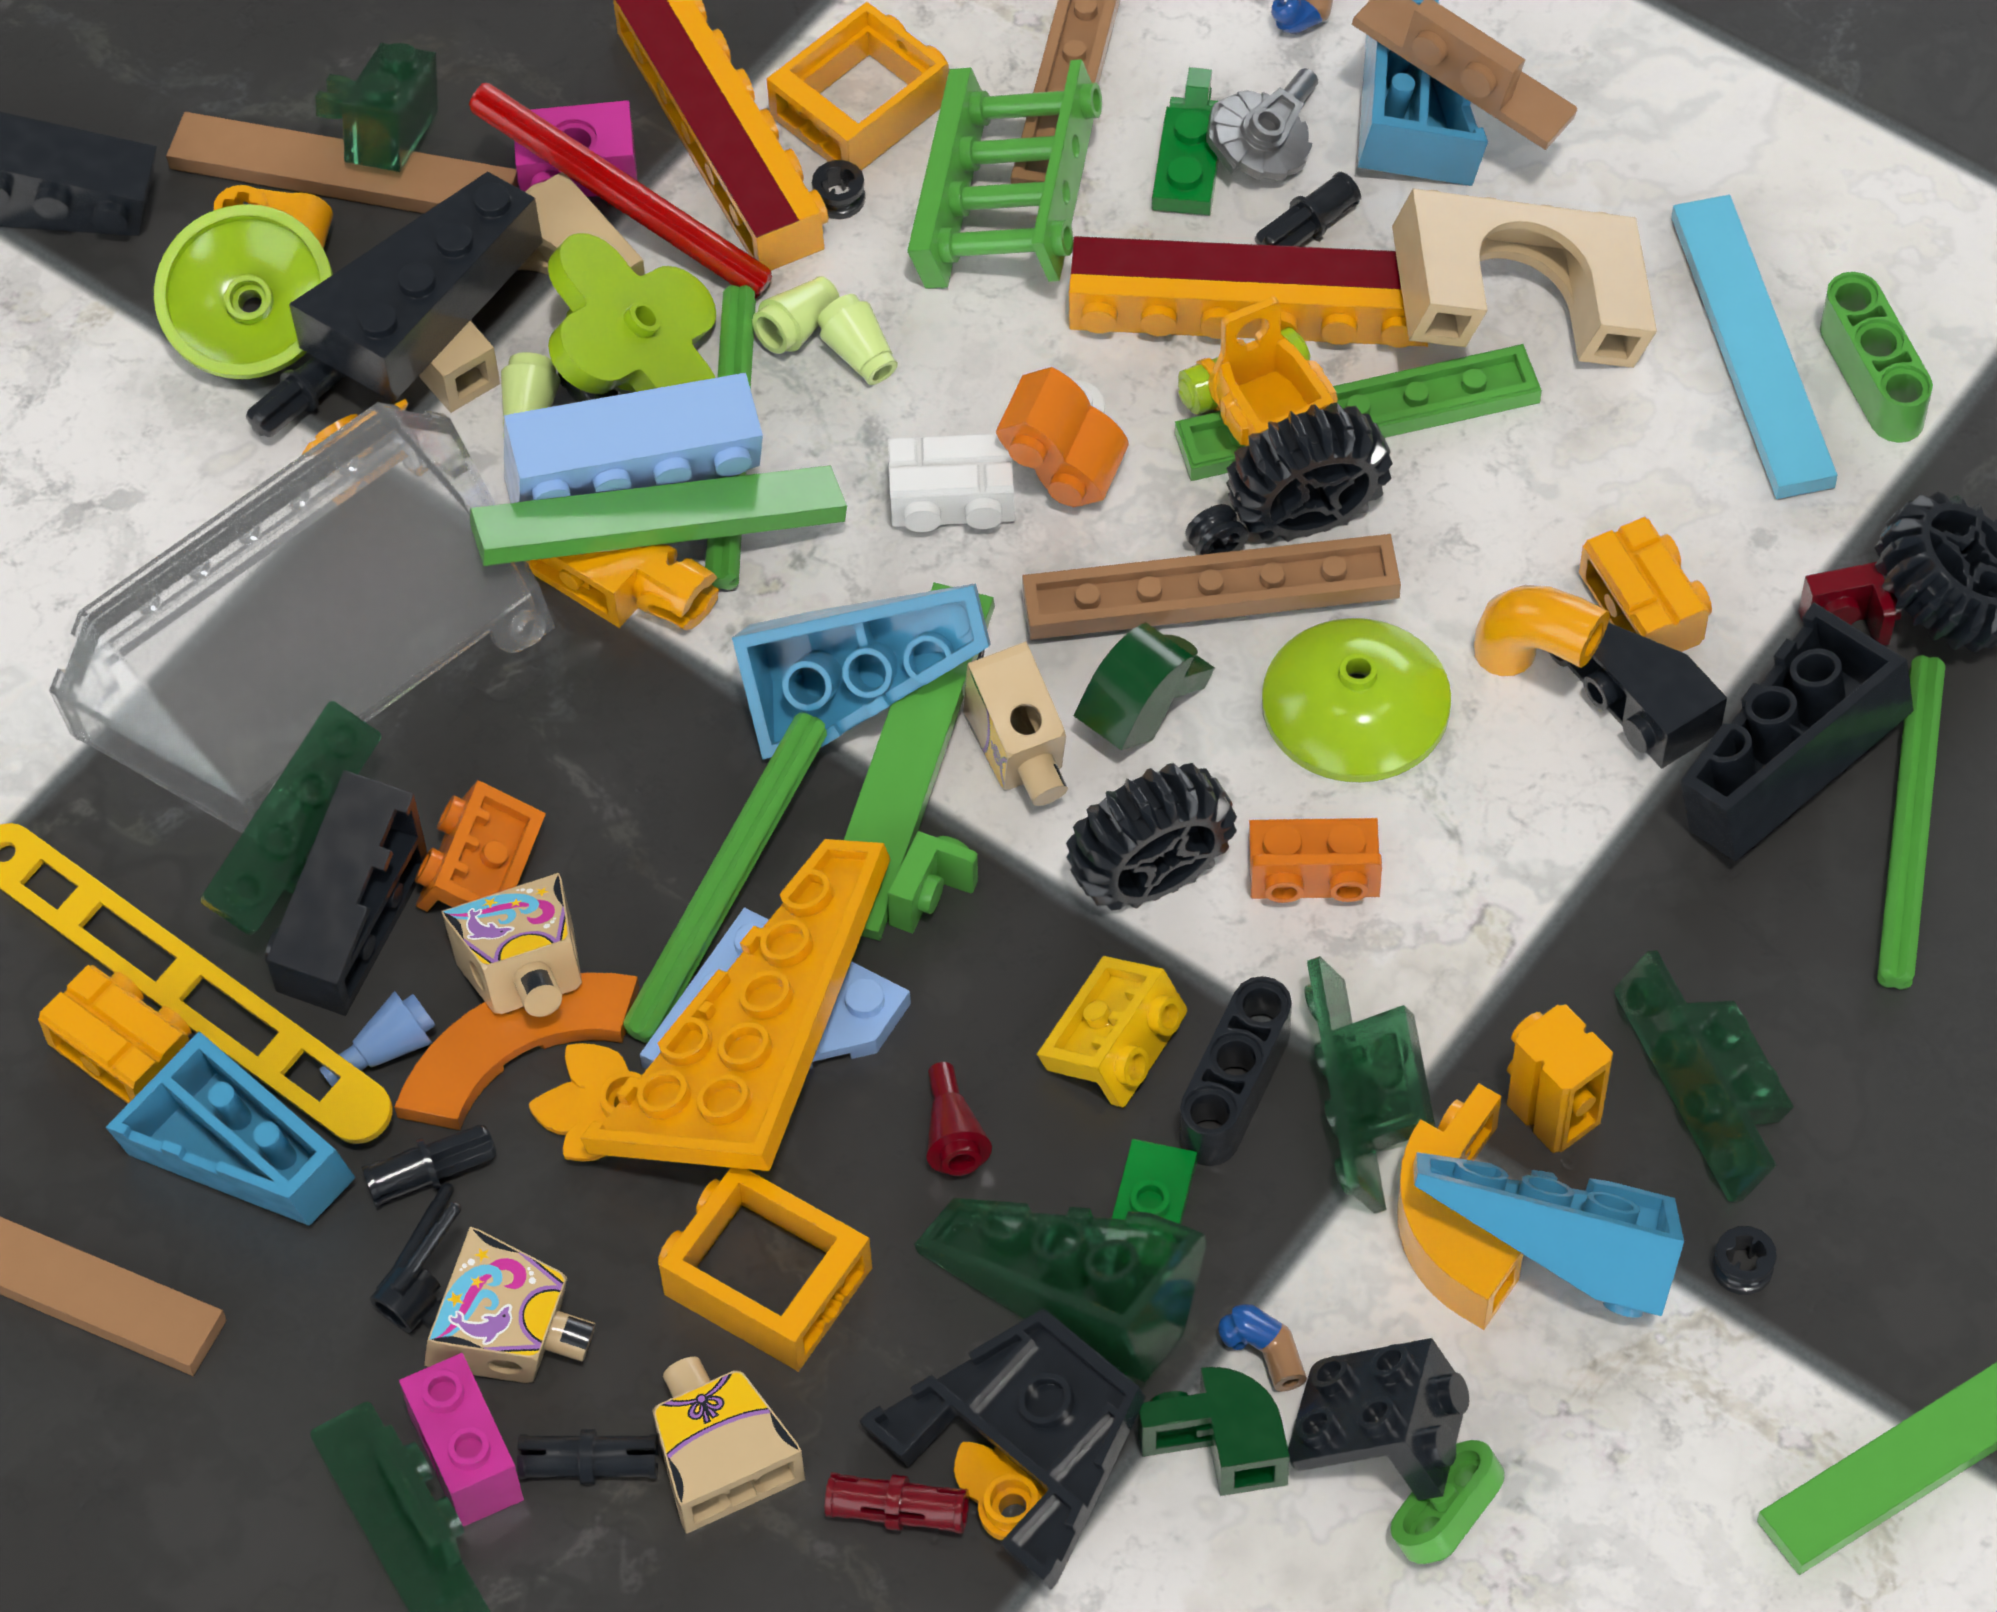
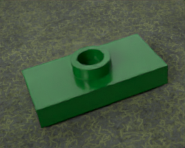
[1102,1139,1197,1279]

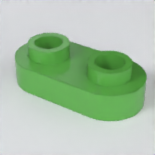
[1391,1440,1505,1564]

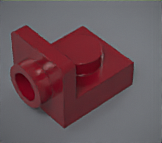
[1798,562,1902,646]

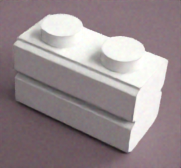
[888,434,1015,532]

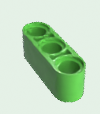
[1820,271,1933,443]

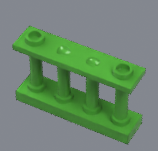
[907,59,1102,289]

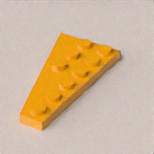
[580,839,891,1171]

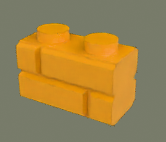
[1579,517,1712,652]
[38,965,191,1104]
[1507,1004,1613,1153]

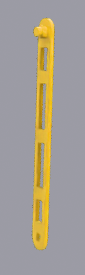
[0,823,393,1144]

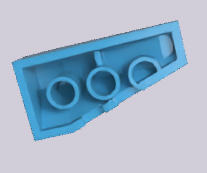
[732,583,991,759]
[1413,1152,1684,1318]

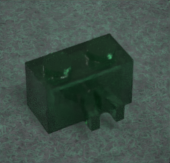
[315,43,438,172]

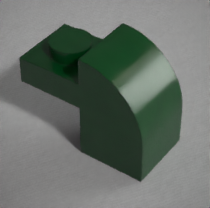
[1073,622,1215,750]
[1138,1367,1290,1496]

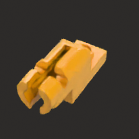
[523,544,719,630]

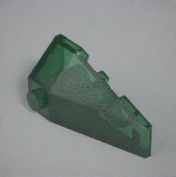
[914,1198,1207,1382]

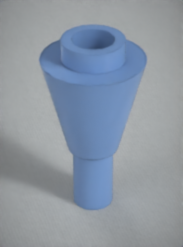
[319,991,436,1087]

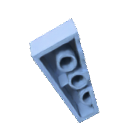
[504,373,763,503]

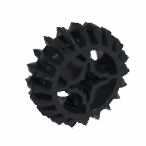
[1226,402,1393,542]
[1874,491,1997,653]
[1066,763,1237,911]

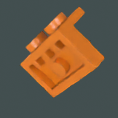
[415,780,546,912]
[1249,818,1382,903]

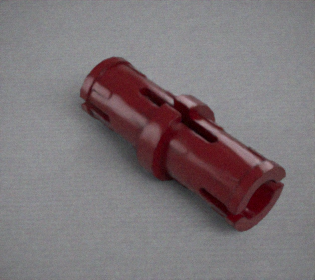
[824,1472,970,1533]

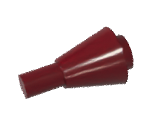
[927,1062,992,1176]

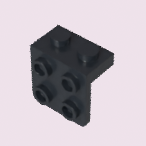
[1288,1338,1469,1500]

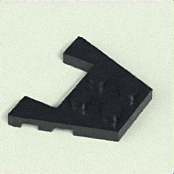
[859,1308,1146,1590]

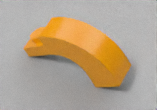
[1397,1083,1523,1330]

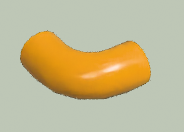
[1474,585,1610,676]

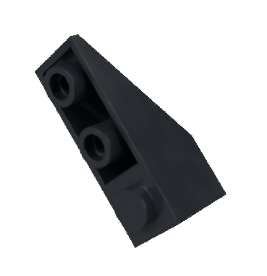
[1548,622,1727,769]

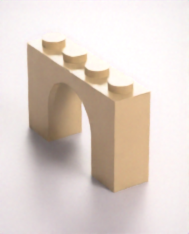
[419,172,645,413]
[1392,188,1657,368]

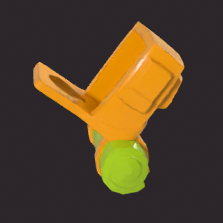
[1178,297,1338,446]

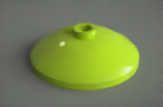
[154,204,333,379]
[1262,618,1451,783]

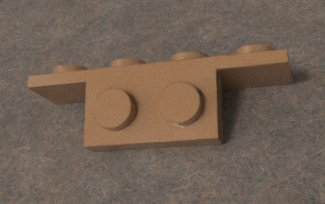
[1351,0,1577,150]

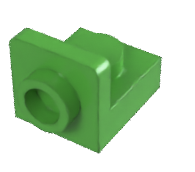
[888,831,978,934]

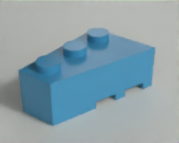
[1357,0,1488,186]
[105,1031,356,1226]

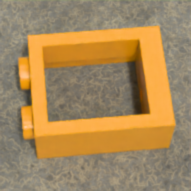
[766,2,949,170]
[658,1168,873,1372]

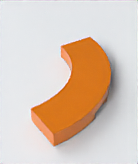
[394,973,640,1130]

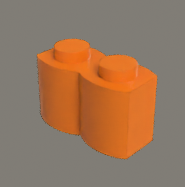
[996,367,1129,508]

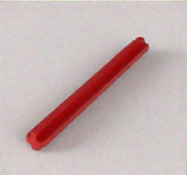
[469,82,772,298]

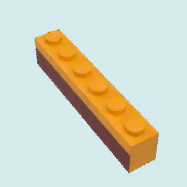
[613,0,829,270]
[1069,236,1428,348]

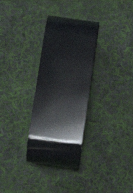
[1180,976,1292,1166]

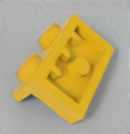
[1037,956,1187,1107]

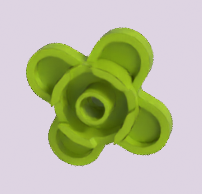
[548,233,716,394]

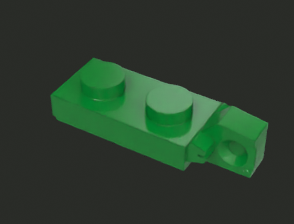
[1152,67,1219,216]

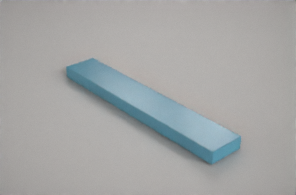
[1671,194,1838,499]

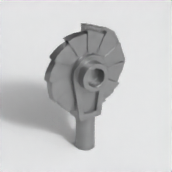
[1206,68,1318,180]

